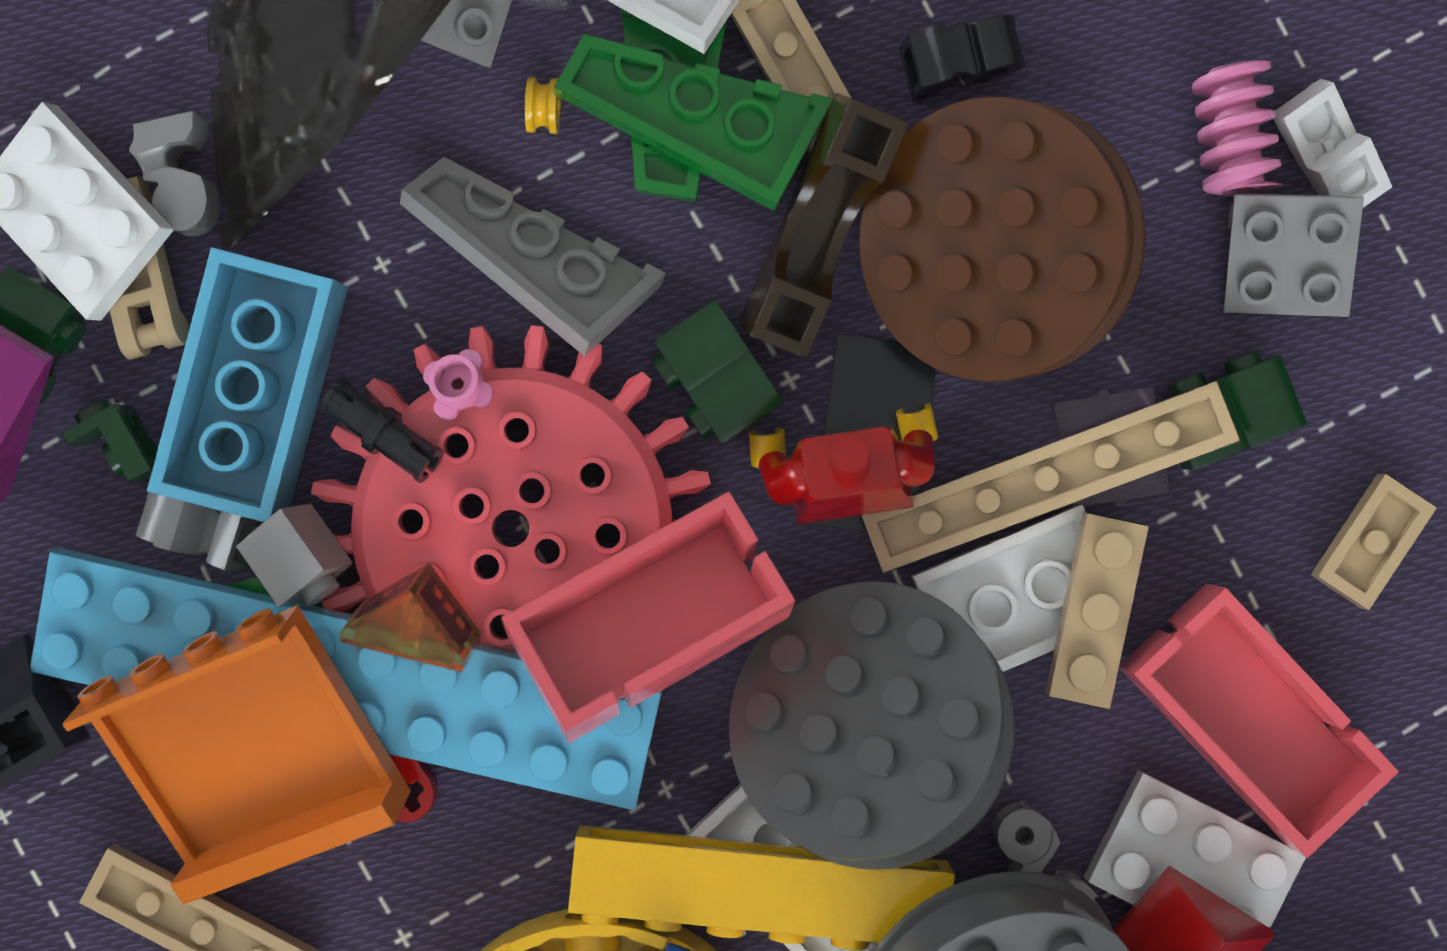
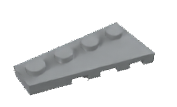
[400,157,666,356]

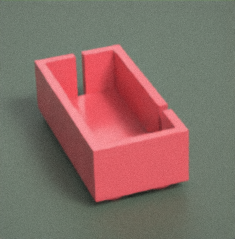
[501,492,795,744]
[1119,583,1399,858]

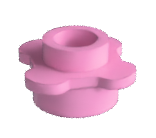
[423,349,494,420]

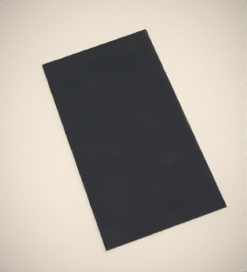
[812,334,936,532]

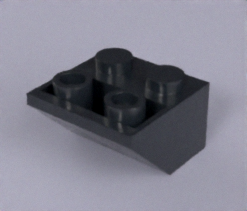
[0,634,91,792]

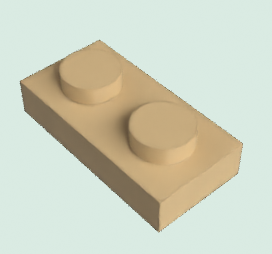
[1310,474,1437,610]

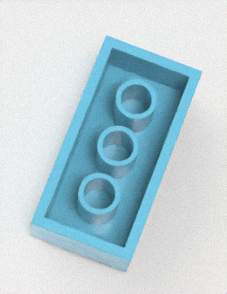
[147,247,348,522]

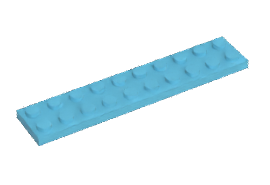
[30,548,662,811]

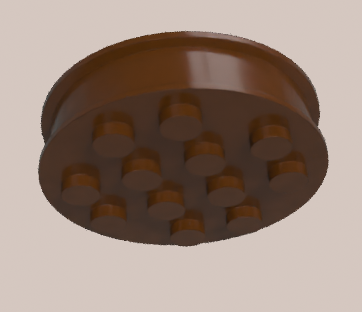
[859,97,1146,382]

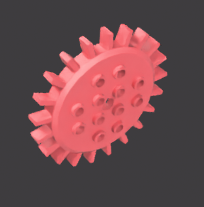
[311,325,711,652]

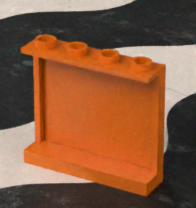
[62,605,411,905]

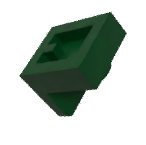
[61,400,158,481]

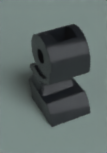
[899,15,1025,101]

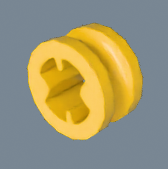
[525,77,561,134]

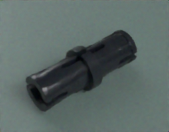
[320,379,444,483]

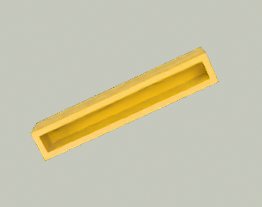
[568,825,955,950]

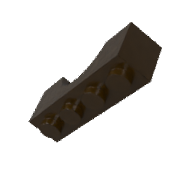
[739,92,909,358]

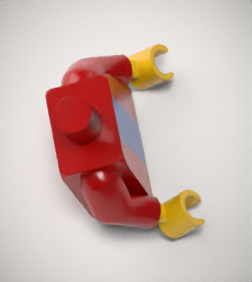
[749,403,938,525]

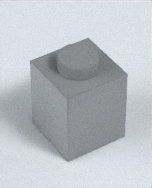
[236,504,353,607]

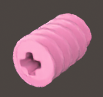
[1192,60,1283,196]

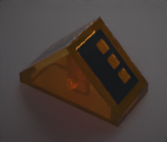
[339,563,481,672]

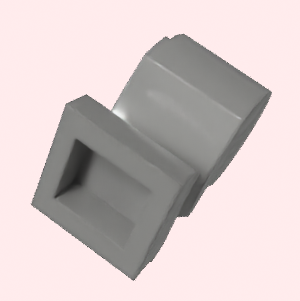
[129,111,221,237]
[135,492,264,570]
[991,802,1098,899]

